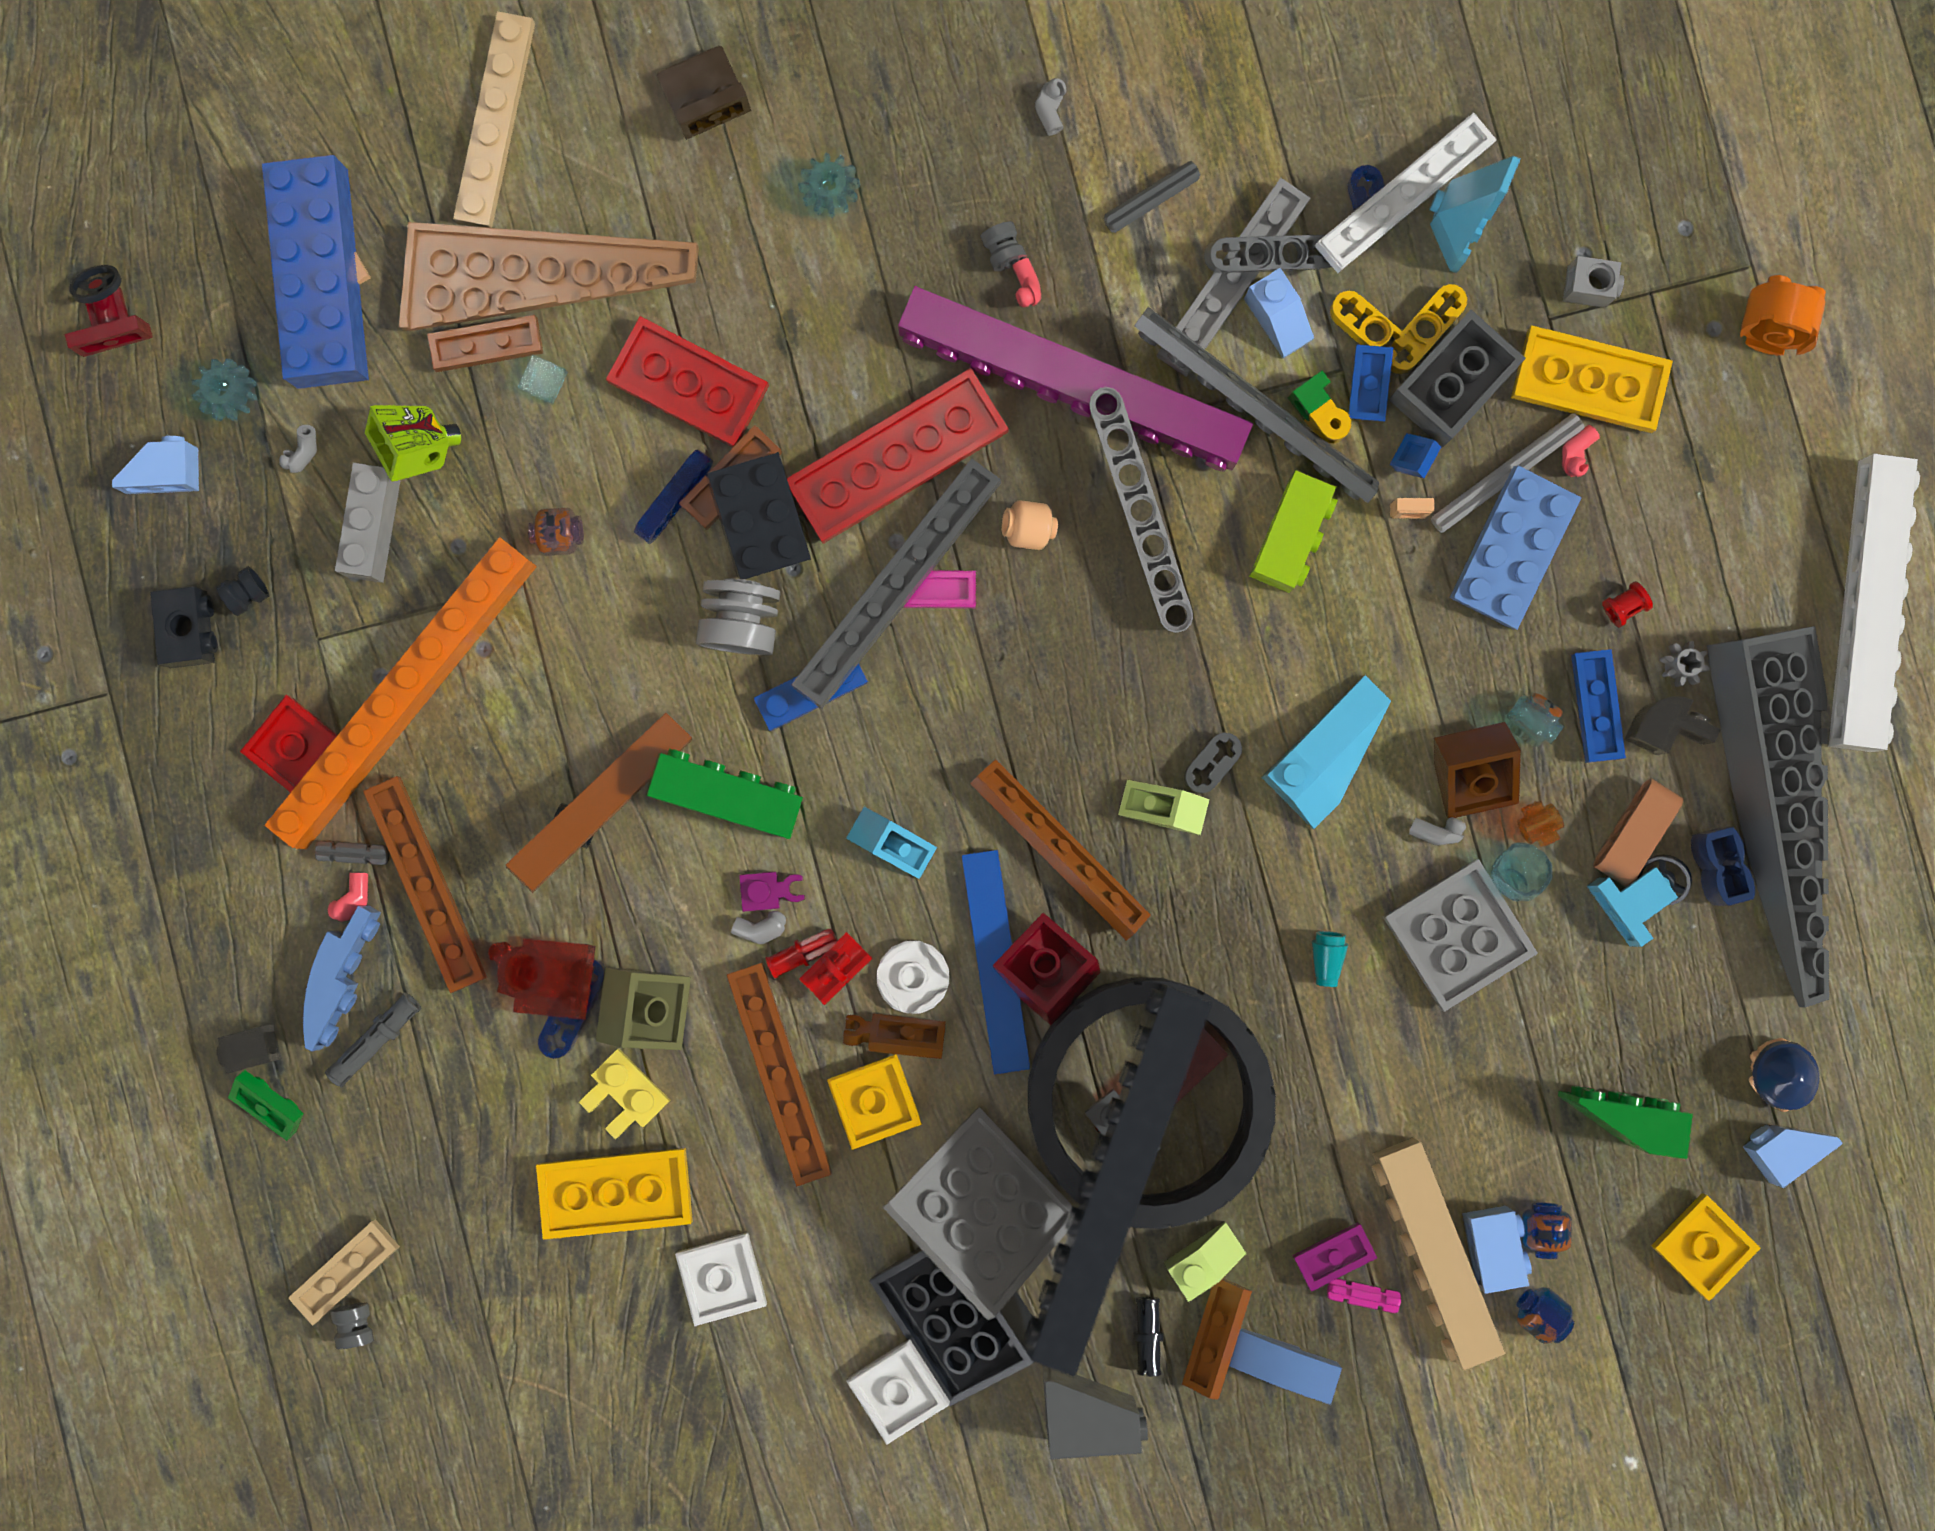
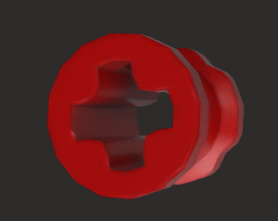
[1602,581,1653,628]

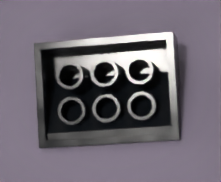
[869,1247,1034,1406]

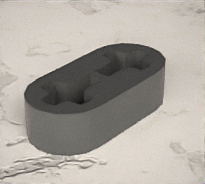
[1184,733,1242,794]

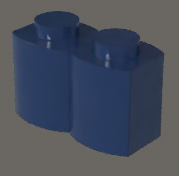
[1691,827,1755,906]

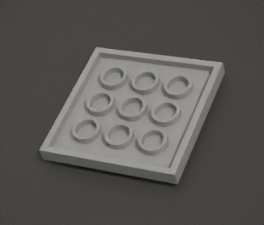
[883,1107,1072,1320]

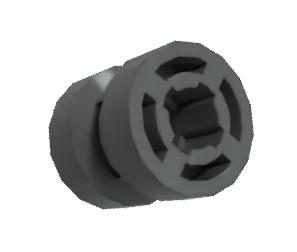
[980,221,1027,272]
[330,1302,374,1349]

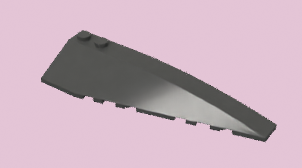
[1707,626,1829,1008]

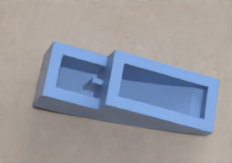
[1229,1328,1342,1405]

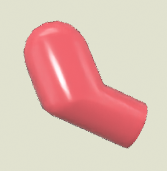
[1012,258,1041,308]
[1562,425,1600,477]
[328,873,368,922]

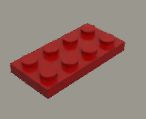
[606,316,769,447]

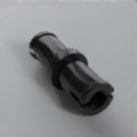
[1134,1297,1164,1376]

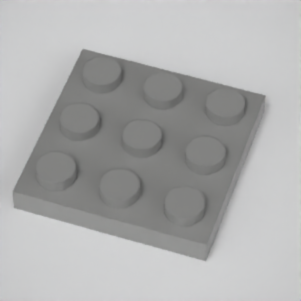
[1383,859,1538,1012]

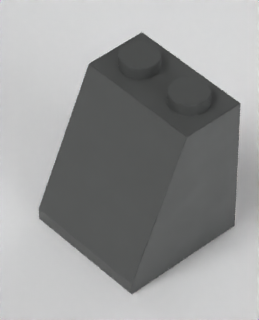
[1042,1365,1148,1460]

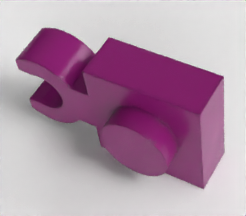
[739,872,805,912]

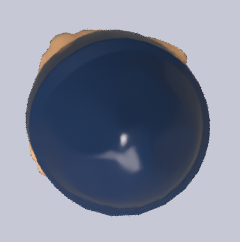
[1749,1038,1819,1112]

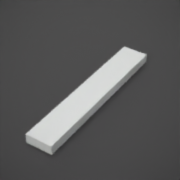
[1315,113,1496,273]

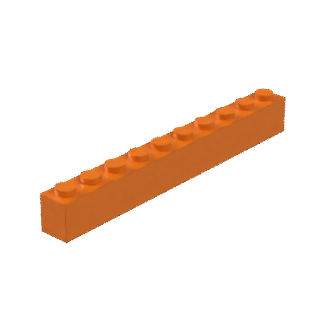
[264,537,537,849]

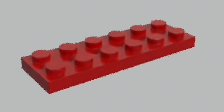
[787,368,1009,544]

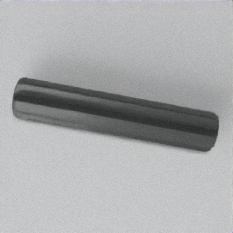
[1104,161,1200,233]

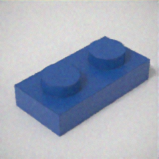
[1348,345,1394,421]

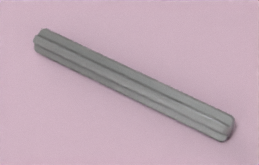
[1431,414,1584,532]

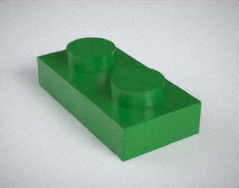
[228,1069,304,1141]

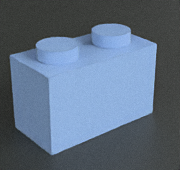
[1462,1206,1532,1294]

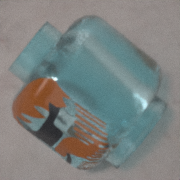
[1506,693,1565,747]

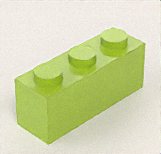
[1249,470,1338,593]

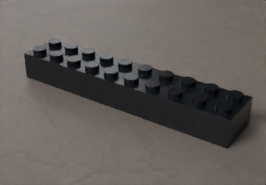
[1024,983,1212,1377]

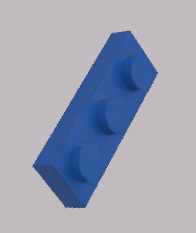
[1571,649,1626,763]
[754,663,868,731]

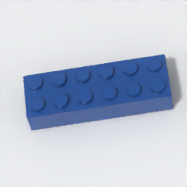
[262,155,369,389]

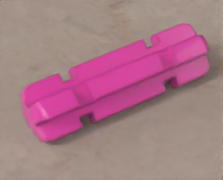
[1327,1278,1401,1314]

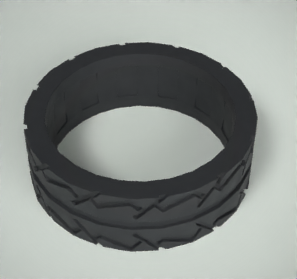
[1028,978,1275,1229]

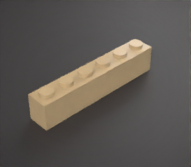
[1371,1138,1505,1370]

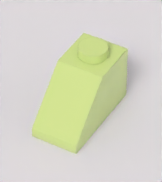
[1118,780,1209,835]
[1164,1222,1246,1302]

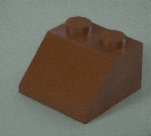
[1434,722,1521,819]

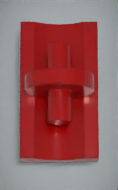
[799,932,873,1006]

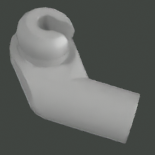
[1035,78,1066,136]
[731,911,786,944]

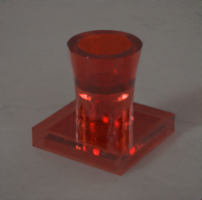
[497,939,596,1020]

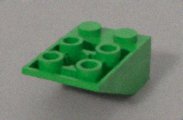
[1558,1086,1693,1159]

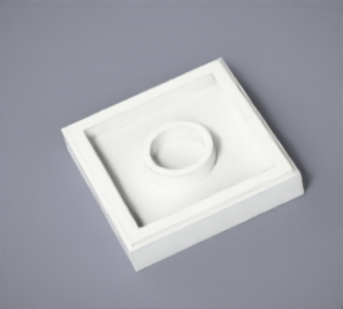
[675,1232,767,1326]
[846,1339,950,1444]

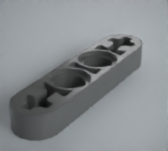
[1204,235,1332,273]

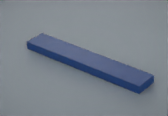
[962,850,1030,1075]

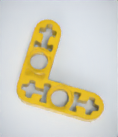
[1330,284,1467,374]

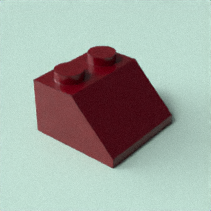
[993,913,1101,1026]

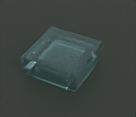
[518,355,568,404]

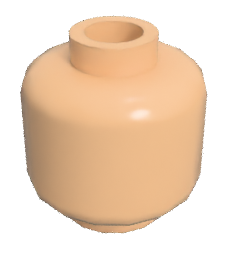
[1002,500,1058,550]

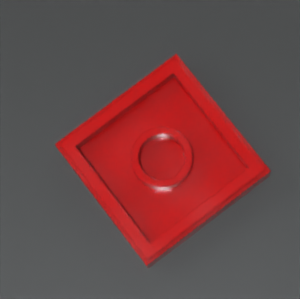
[240,695,338,793]

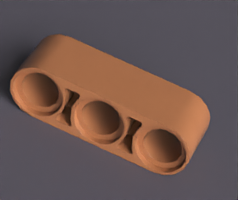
[1593,778,1683,887]

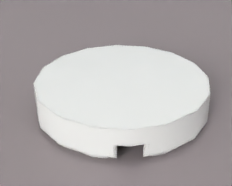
[877,941,949,1014]

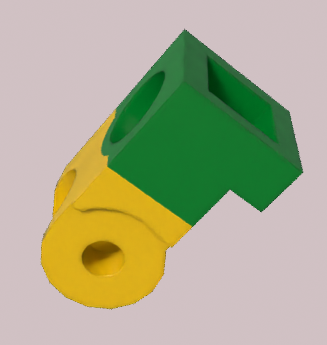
[1288,370,1351,445]

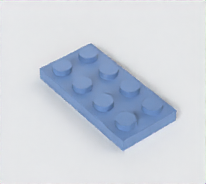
[1449,465,1581,630]

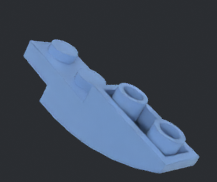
[303,905,381,1052]

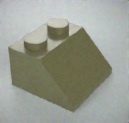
[596,968,691,1050]

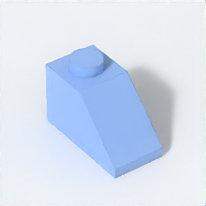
[1244,268,1314,358]
[112,436,199,494]
[1743,1125,1843,1188]

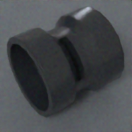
[216,566,270,616]

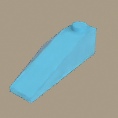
[1429,156,1520,273]
[1261,675,1391,829]

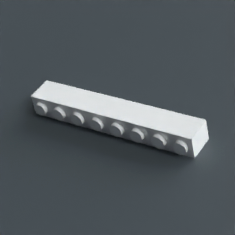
[1828,454,1920,752]

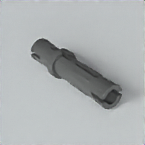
[325,992,422,1088]

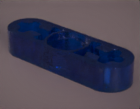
[634,449,713,544]
[538,958,606,1059]

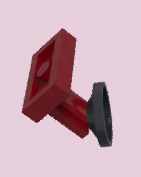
[64,265,153,357]

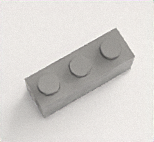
[335,463,401,583]

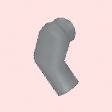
[279,425,317,473]
[1409,817,1466,846]

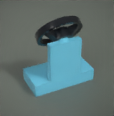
[1587,854,1692,947]

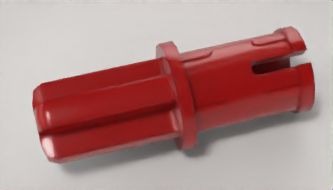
[765,929,838,979]

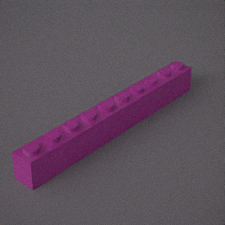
[898,286,1253,472]

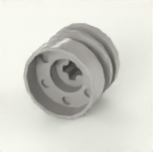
[696,578,780,655]

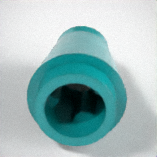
[1312,931,1349,987]

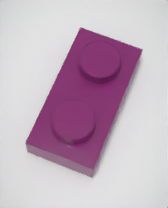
[1292,1222,1377,1292]

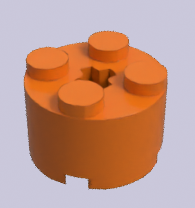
[1740,275,1826,356]

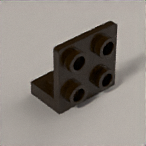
[657,45,751,140]

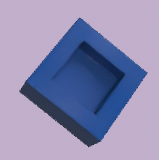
[1389,433,1441,478]

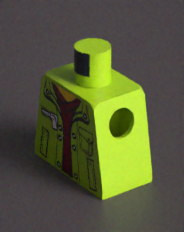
[365,405,461,482]

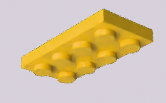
[1511,325,1673,433]
[536,1148,693,1240]

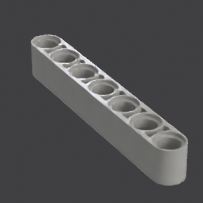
[1089,387,1193,633]

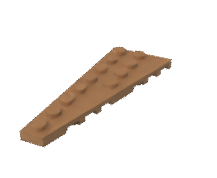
[399,222,699,331]

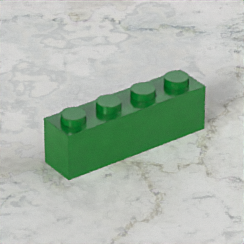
[646,748,803,839]

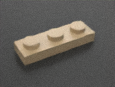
[288,1219,400,1326]

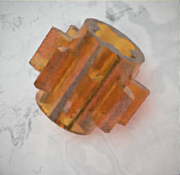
[1517,801,1564,847]

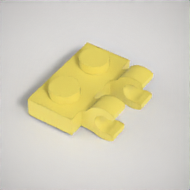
[579,1049,671,1139]

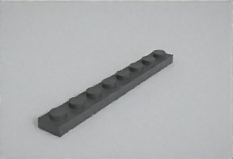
[1134,307,1379,503]
[791,458,1001,709]

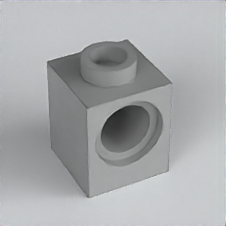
[1563,256,1624,308]

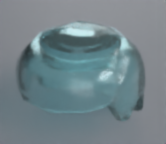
[1491,842,1553,901]

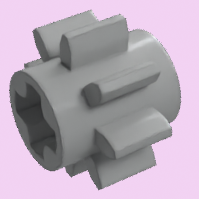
[1659,641,1710,687]

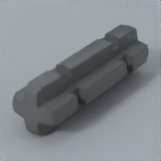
[315,841,390,865]

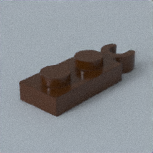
[843,1013,946,1059]

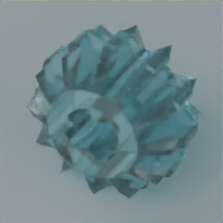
[798,153,860,218]
[191,358,257,421]

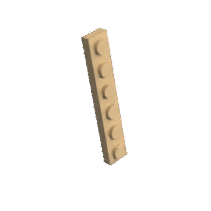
[453,11,535,228]

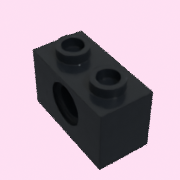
[150,586,218,668]

